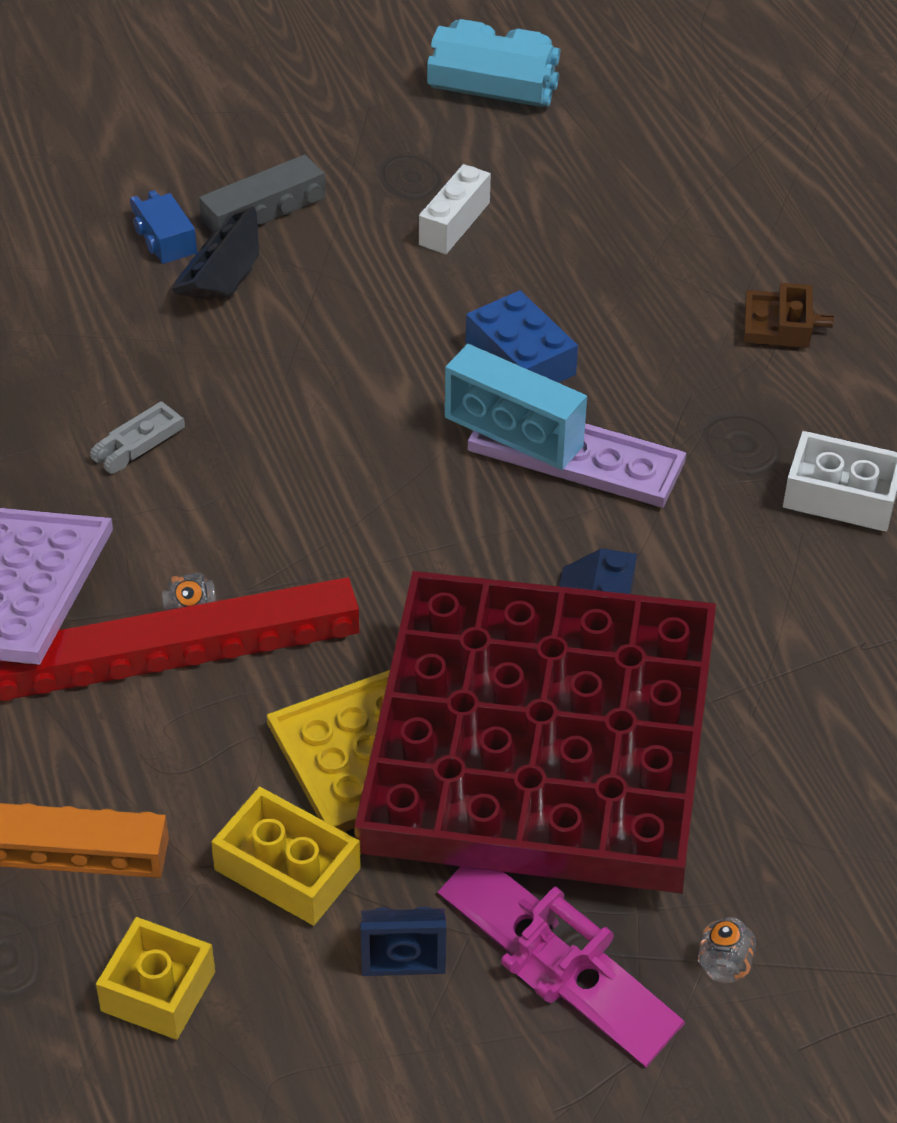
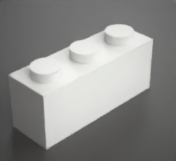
[419,164,491,254]

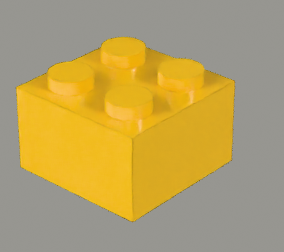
[96,917,215,1040]

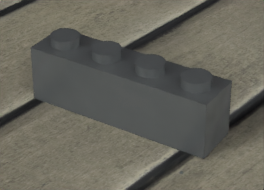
[199,154,326,234]

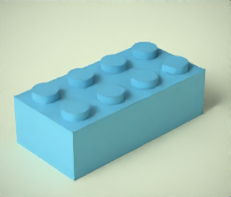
[445,344,587,470]

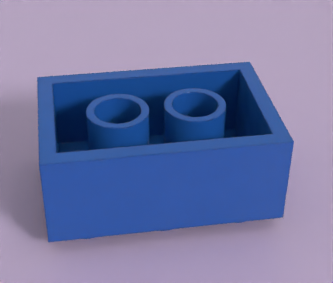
[465,290,578,383]

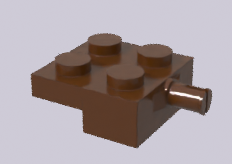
[744,283,834,348]

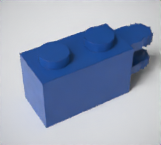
[130,190,197,264]

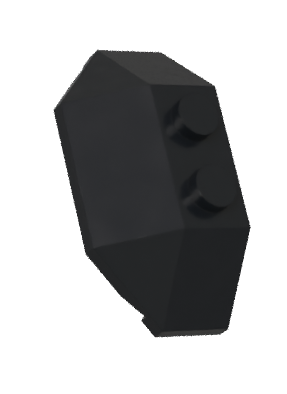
[171,206,259,300]

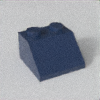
[559,548,637,594]
[361,907,447,976]

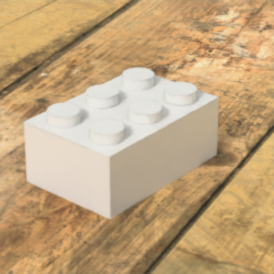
[783,431,897,532]

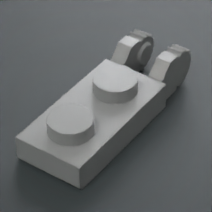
[90,401,185,474]

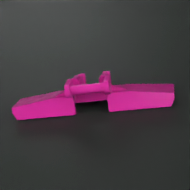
[438,866,685,1068]

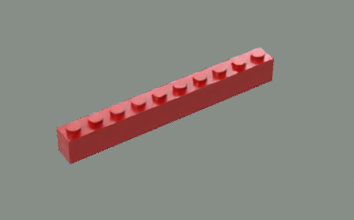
[0,577,360,701]

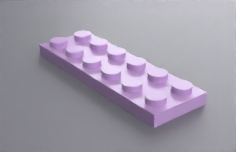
[468,423,686,508]

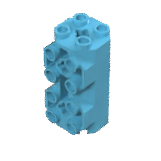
[427,19,561,108]

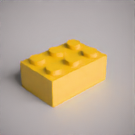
[211,786,360,926]

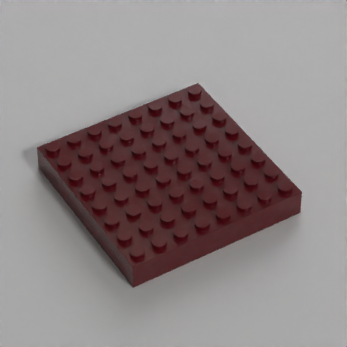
[354,571,716,894]

